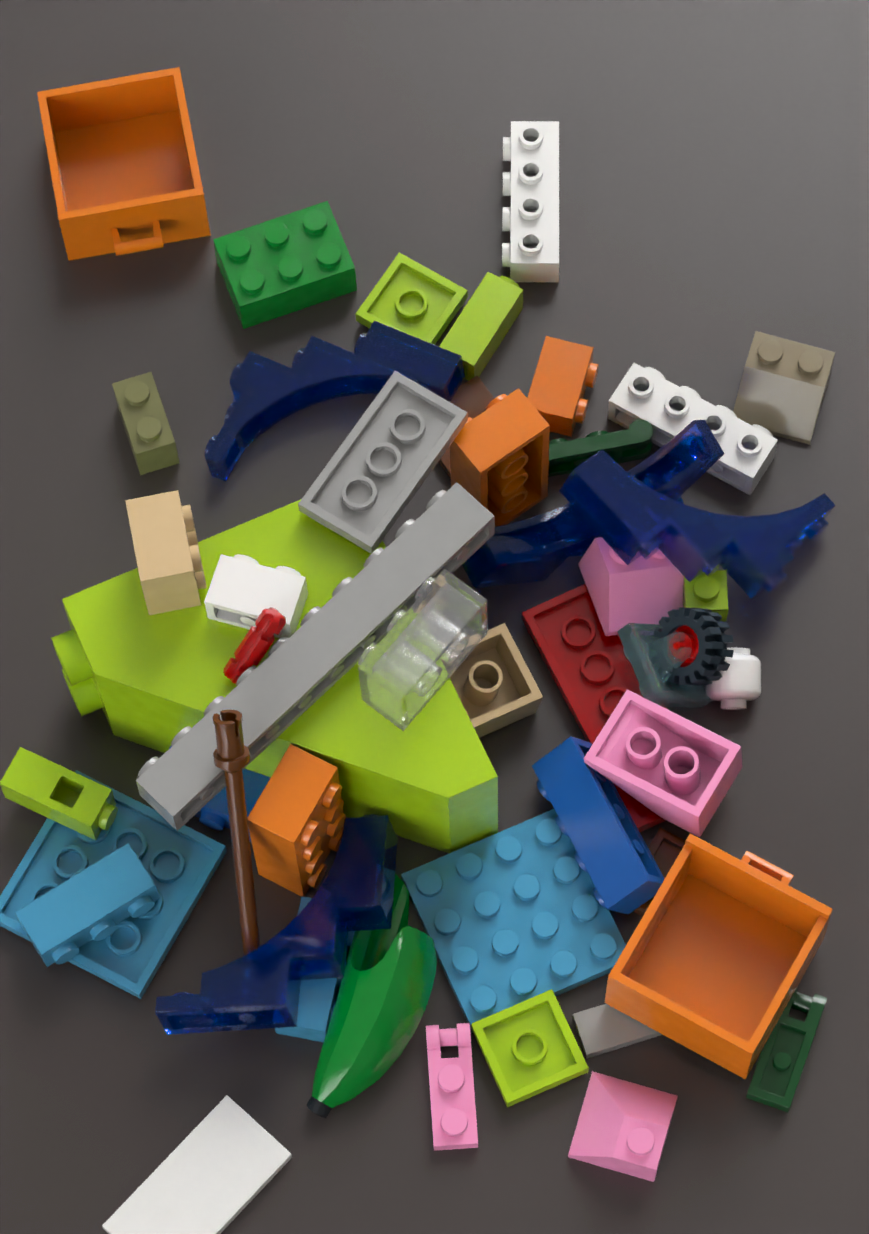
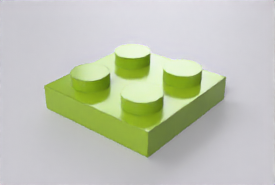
[355,252,468,359]
[471,989,589,1107]

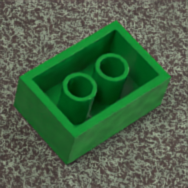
[213,201,357,329]

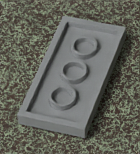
[298,371,468,554]

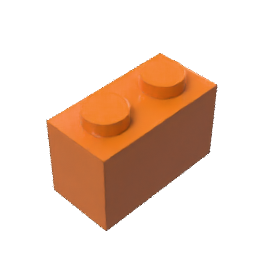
[527,336,599,437]

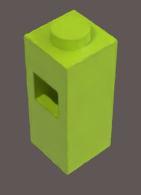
[439,272,523,381]
[0,747,118,840]

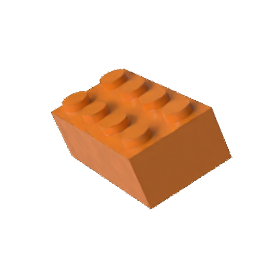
[450,388,550,532]
[247,744,348,897]

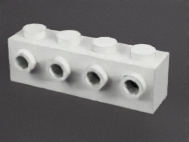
[502,121,559,282]
[608,363,778,495]

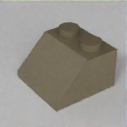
[733,331,835,445]

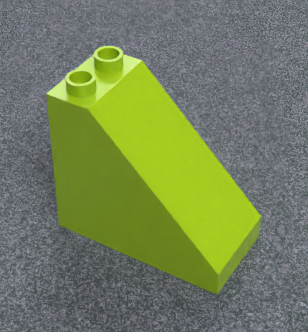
[51,499,498,853]

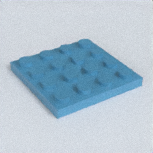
[0,770,227,999]
[401,809,626,1033]

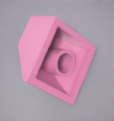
[568,1071,678,1182]

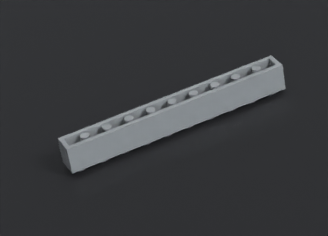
[135,482,495,831]

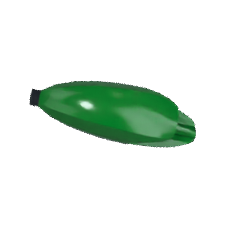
[306,865,437,1119]

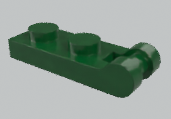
[548,420,653,477]
[746,987,827,1113]

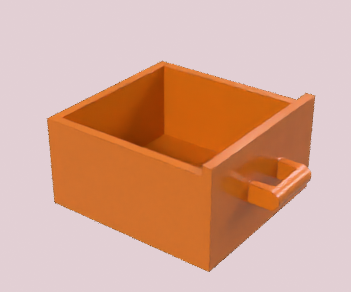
[37,67,211,261]
[604,833,833,1080]

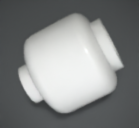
[706,647,761,710]

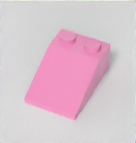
[584,689,742,837]

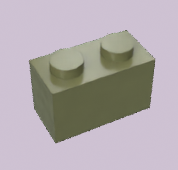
[112,372,180,475]

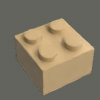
[125,490,207,615]
[437,623,543,738]

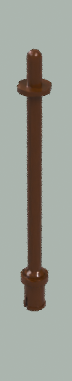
[213,709,275,1023]

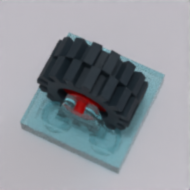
[617,607,734,708]

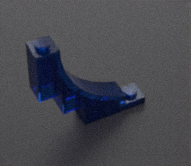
[155,814,398,1035]

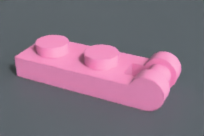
[426,1023,478,1151]

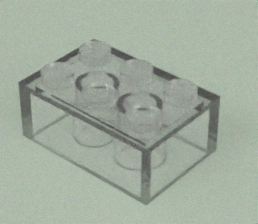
[358,569,487,731]

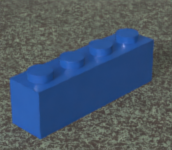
[531,736,665,914]

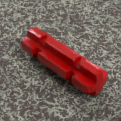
[223,607,286,684]

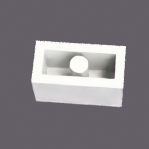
[204,554,308,638]

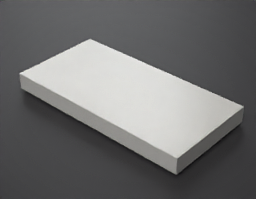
[102,1095,292,1234]

